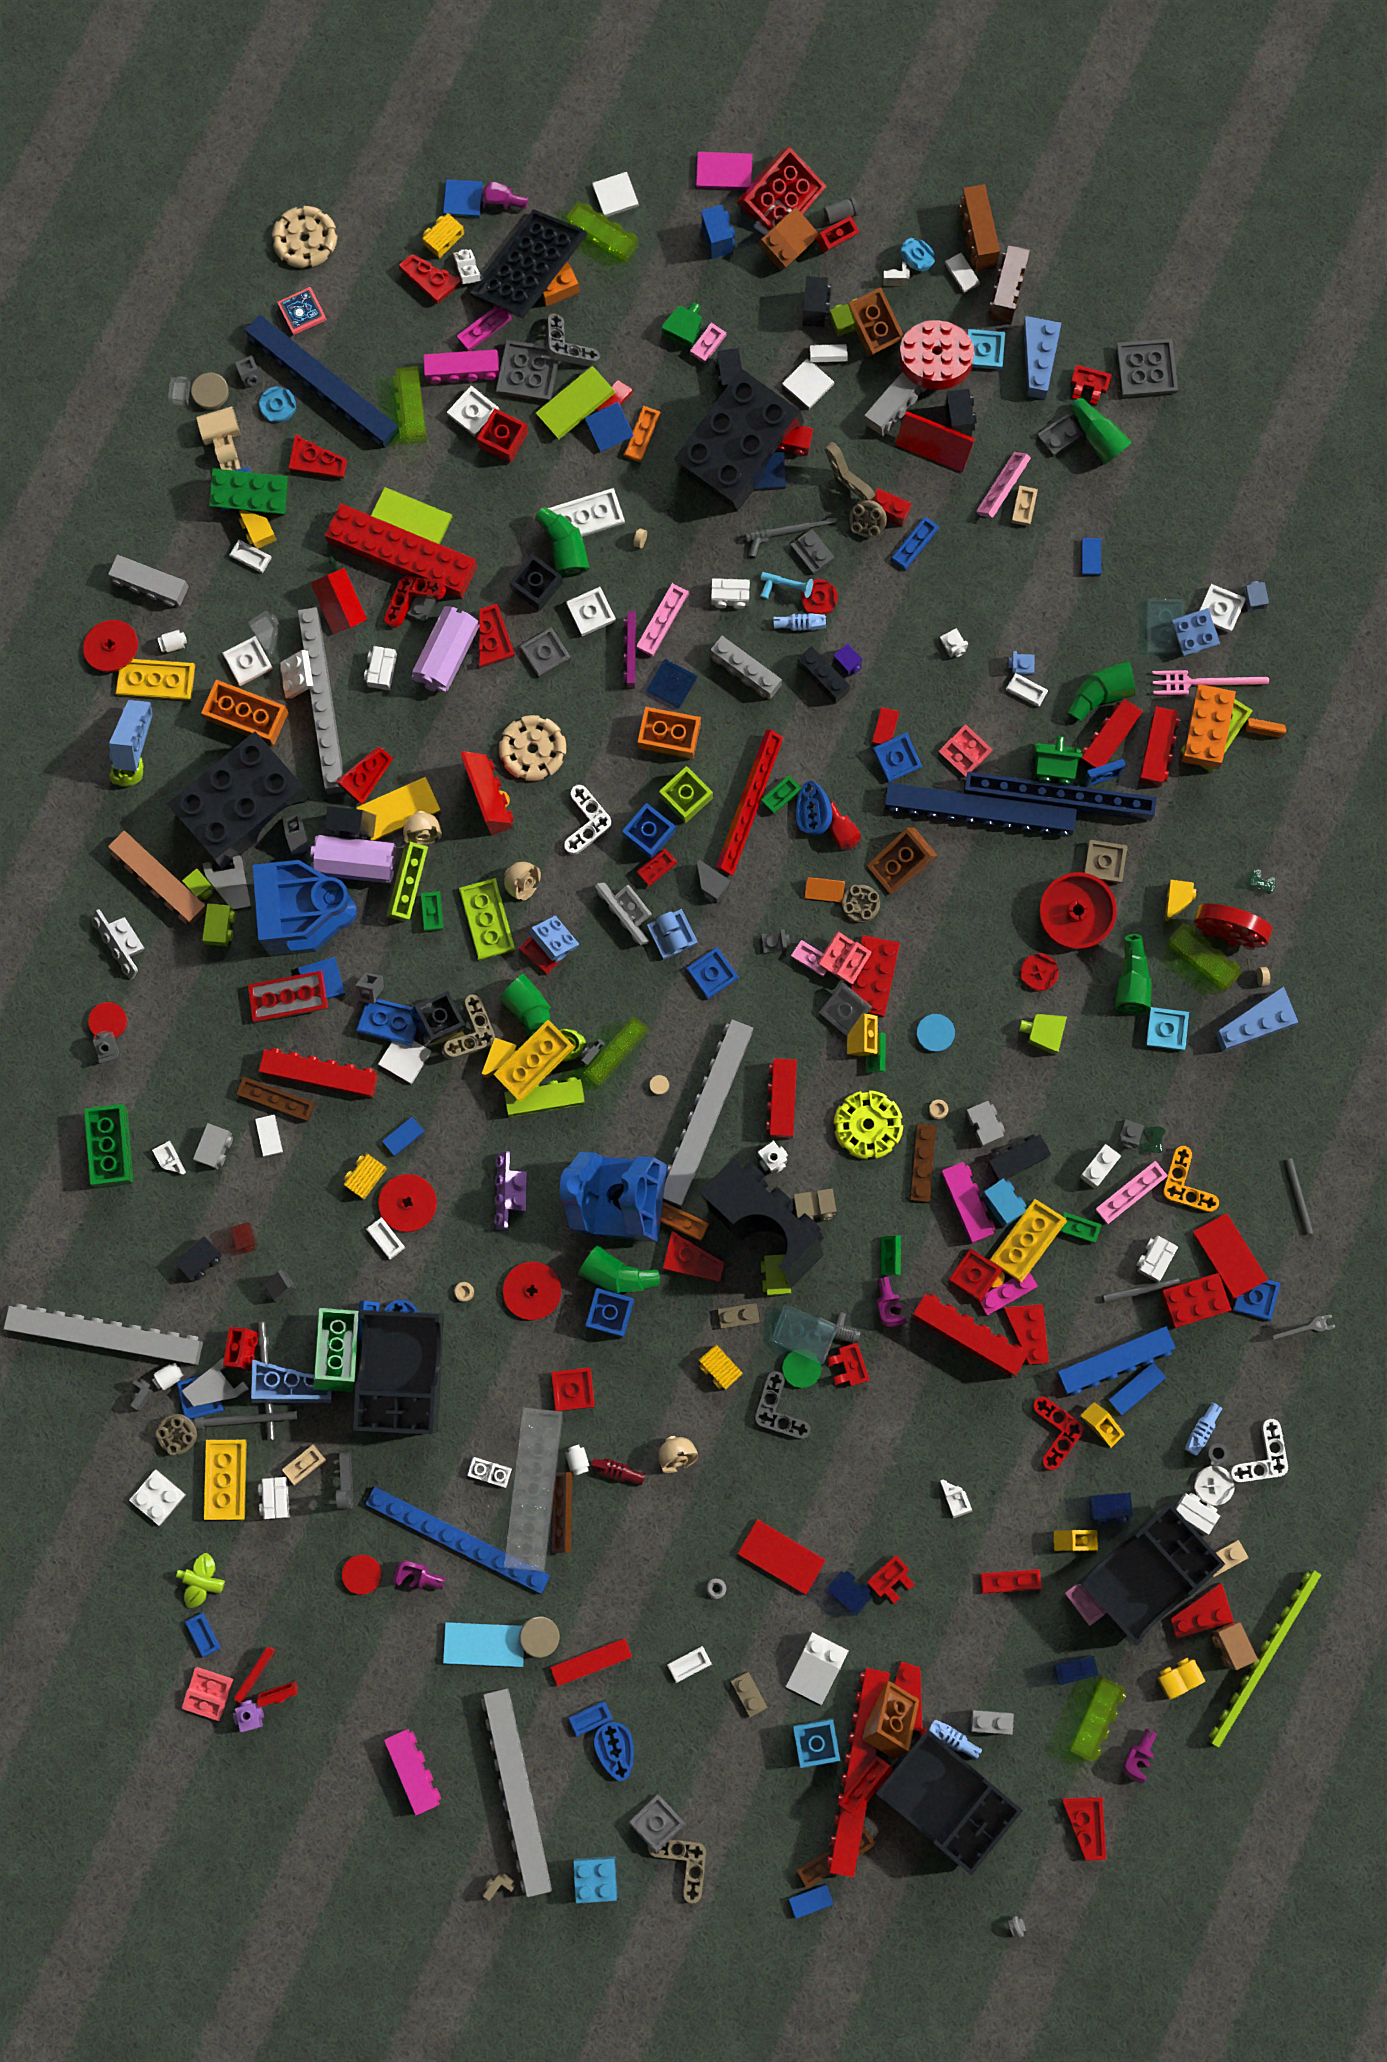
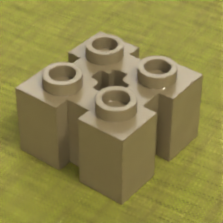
[793,1188,836,1221]

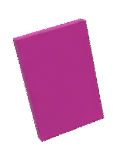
[696,152,752,190]

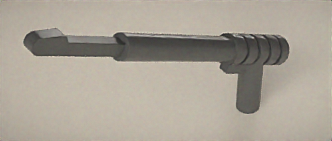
[745,518,837,558]

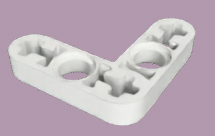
[565,785,611,855]
[1230,1419,1288,1482]

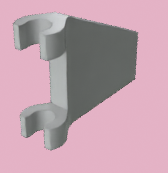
[203,856,251,910]
[1273,1315,1335,1339]
[182,1358,248,1407]

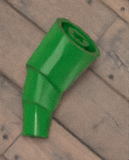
[1071,398,1132,466]
[535,507,590,576]
[1067,661,1136,722]
[1114,934,1152,1014]
[498,973,551,1038]
[578,1245,660,1294]

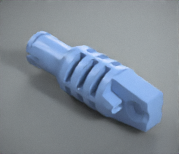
[774,614,826,631]
[1185,1402,1222,1455]
[928,1720,982,1760]

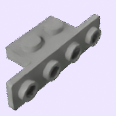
[595,883,652,945]
[91,909,144,980]

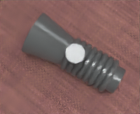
[815,1312,860,1344]

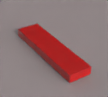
[551,1638,632,1686]

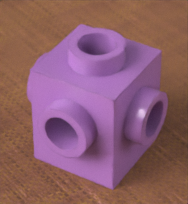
[233,1700,264,1732]

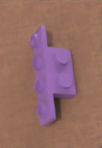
[494,1151,527,1230]

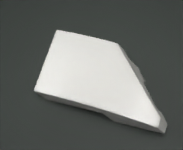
[152,1141,186,1174]
[940,1480,972,1518]

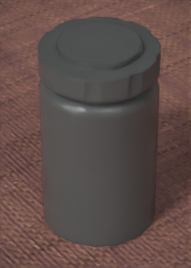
[824,197,859,225]
[1204,1443,1228,1466]

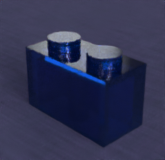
[1089,1493,1133,1524]
[826,1570,872,1615]
[1053,1655,1099,1685]

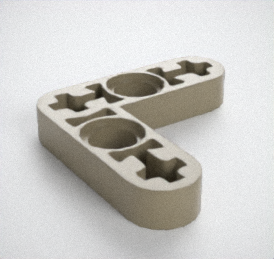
[824,442,875,500]
[442,995,495,1059]
[648,1839,706,1903]

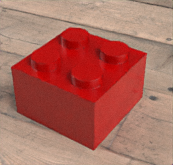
[477,408,528,463]

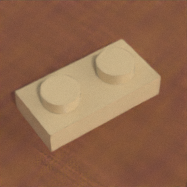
[1012,486,1038,526]
[282,1445,326,1485]
[1213,1540,1249,1577]

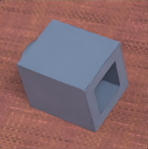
[1243,581,1269,612]

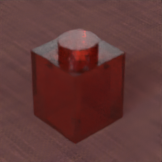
[230,1222,258,1253]

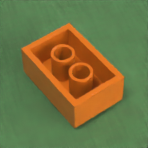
[638,707,701,759]

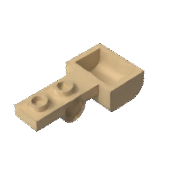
[196,407,241,470]

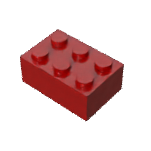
[1160,1273,1231,1330]

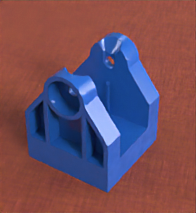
[253,860,357,956]
[560,1152,667,1242]

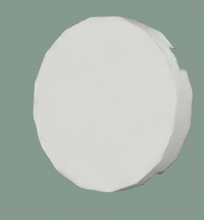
[1194,1466,1234,1506]

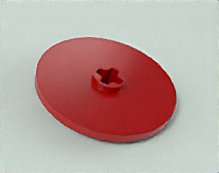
[83,620,138,672]
[379,1174,437,1232]
[503,1262,562,1320]

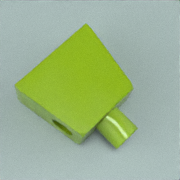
[1019,1014,1067,1055]

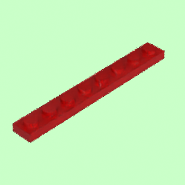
[716,729,783,875]

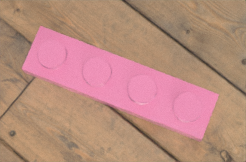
[976,452,1030,518]
[636,583,689,657]
[1095,1161,1168,1225]

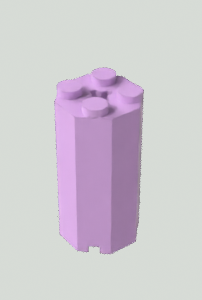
[411,606,479,693]
[311,835,396,884]

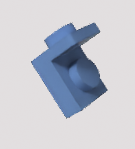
[1008,651,1035,675]

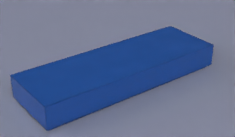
[891,517,940,571]
[1108,1362,1166,1415]

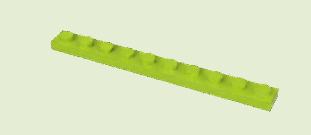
[1209,1570,1321,1748]

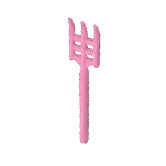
[1152,670,1269,695]

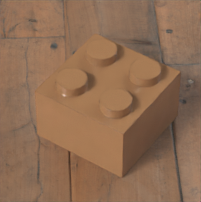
[1211,1622,1258,1670]

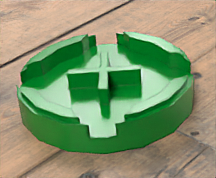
[782,1349,822,1389]

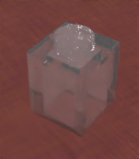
[168,376,192,407]

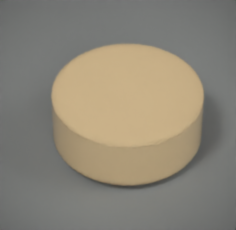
[634,529,647,548]
[1257,967,1270,986]
[650,1075,669,1095]
[929,1100,948,1120]
[454,1282,474,1302]

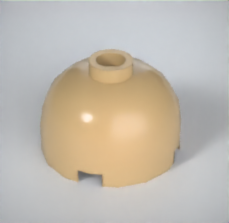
[403,811,442,845]
[504,862,541,900]
[658,1436,698,1473]

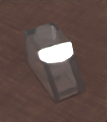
[248,610,279,657]

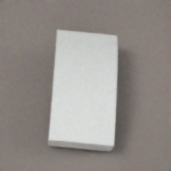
[453,250,481,284]
[466,1457,512,1488]

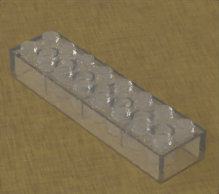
[504,1408,563,1573]

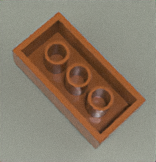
[958,184,1000,271]

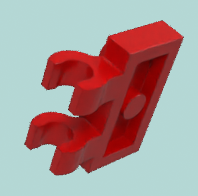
[1071,365,1112,405]
[827,1343,870,1387]
[867,1555,915,1604]

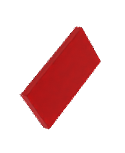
[895,411,975,472]
[1193,1213,1268,1299]
[738,1519,826,1594]

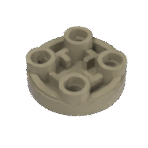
[191,373,229,410]
[849,500,887,538]
[842,885,880,923]
[156,1414,197,1455]
[519,1617,560,1657]

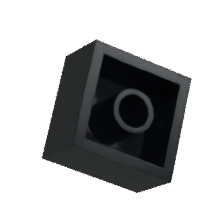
[802,276,831,327]
[944,389,977,437]
[509,554,563,611]
[324,806,377,840]
[409,991,465,1046]

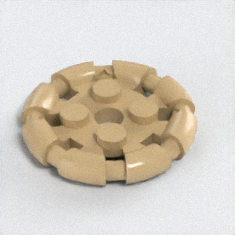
[272,206,337,268]
[499,715,566,781]

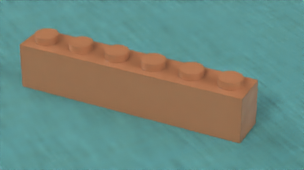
[108,831,207,926]

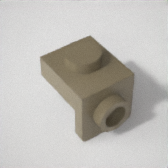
[483,1874,515,1901]

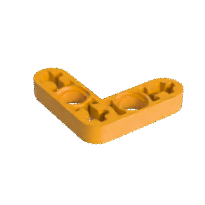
[1163,1146,1219,1212]

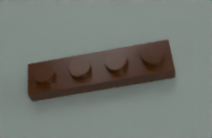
[236,1077,316,1122]
[910,1124,937,1203]
[552,1472,572,1553]
[797,1827,876,1888]

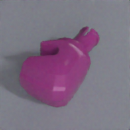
[481,182,528,210]
[876,1277,907,1327]
[393,1560,446,1590]
[1122,1728,1157,1784]

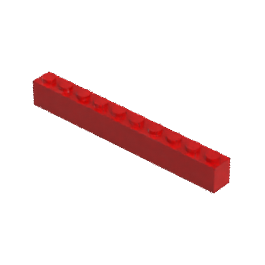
[826,1668,890,1878]

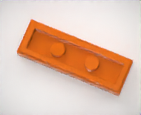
[624,406,661,463]
[661,1202,709,1242]

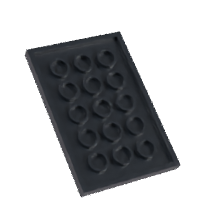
[469,209,588,319]

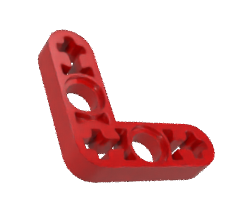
[384,576,446,628]
[1033,1397,1083,1470]

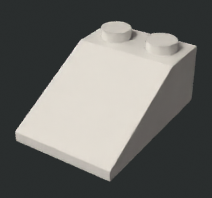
[786,1632,848,1705]

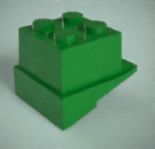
[1032,736,1083,786]

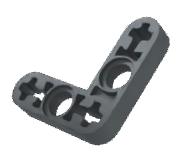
[546,313,600,367]
[755,1371,811,1439]
[336,1451,354,1509]

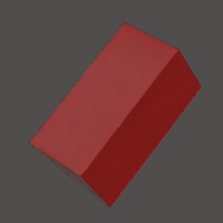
[310,568,367,634]

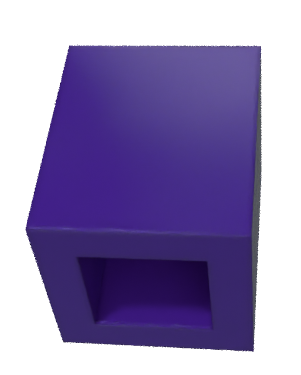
[833,643,863,677]

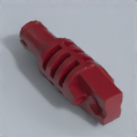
[591,1458,646,1486]

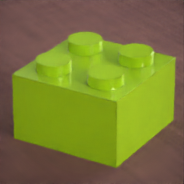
[659,766,713,823]

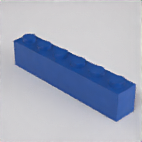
[1056,1327,1176,1396]

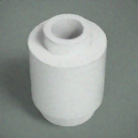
[158,630,187,653]
[152,1363,183,1390]
[565,1445,589,1476]

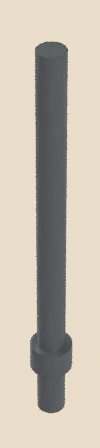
[257,1322,275,1440]
[191,1411,297,1429]

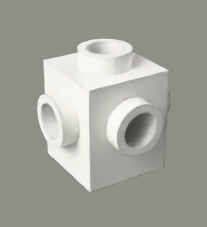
[758,1141,788,1173]

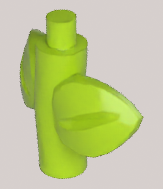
[176,1553,225,1608]

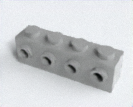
[864,372,927,436]
[108,555,189,607]
[711,636,782,700]

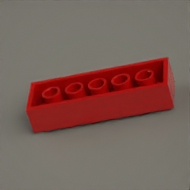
[911,1293,1028,1378]

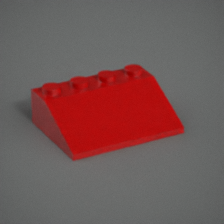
[736,146,826,231]
[460,751,514,835]

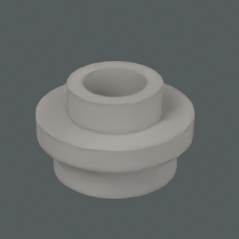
[706,1579,726,1599]
[1009,1916,1026,1937]

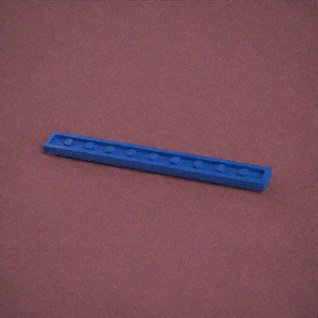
[366,1487,550,1594]

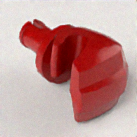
[829,803,861,850]

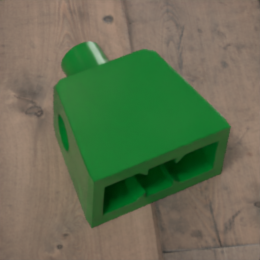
[661,302,702,349]

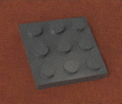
[1116,339,1178,398]
[496,340,559,402]

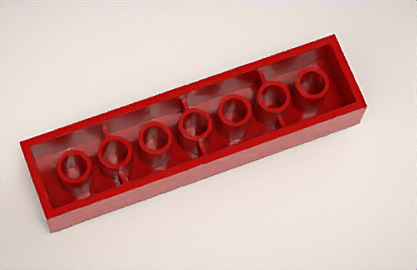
[325,503,478,599]

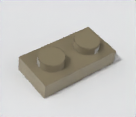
[718,1303,760,1329]
[731,1672,768,1717]

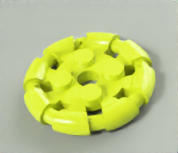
[833,1090,903,1159]

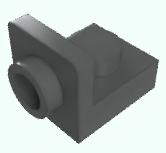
[235,356,263,389]
[761,929,790,954]
[1118,1119,1144,1149]
[130,1379,154,1411]

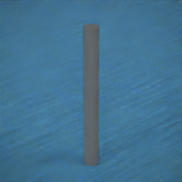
[1285,1158,1313,1235]
[1102,1278,1180,1303]

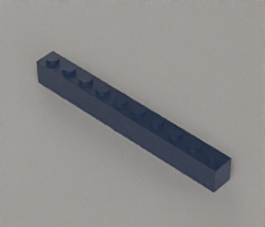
[245,315,399,448]
[964,772,1157,821]
[884,783,1077,837]

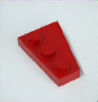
[399,254,462,304]
[1061,1797,1106,1861]

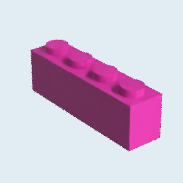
[424,350,500,384]
[941,1162,995,1244]
[384,1729,441,1815]

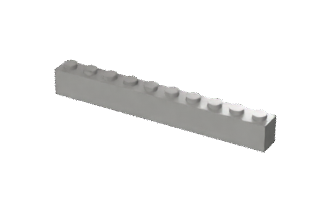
[298,607,346,795]
[663,1020,753,1208]
[4,1304,203,1365]
[481,1688,552,1897]

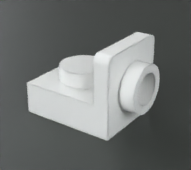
[883,262,910,286]
[940,628,968,658]

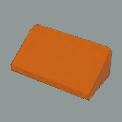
[1246,718,1286,738]
[805,877,845,903]

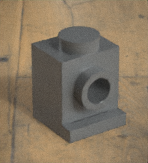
[355,972,384,1004]
[93,1031,119,1063]

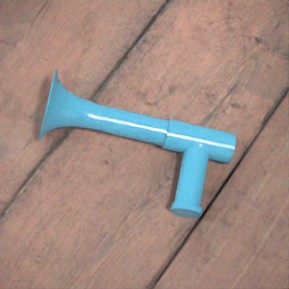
[761,572,813,599]

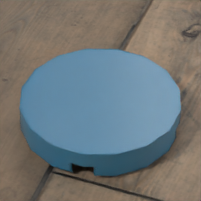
[900,238,935,271]
[259,386,296,423]
[917,1014,955,1052]

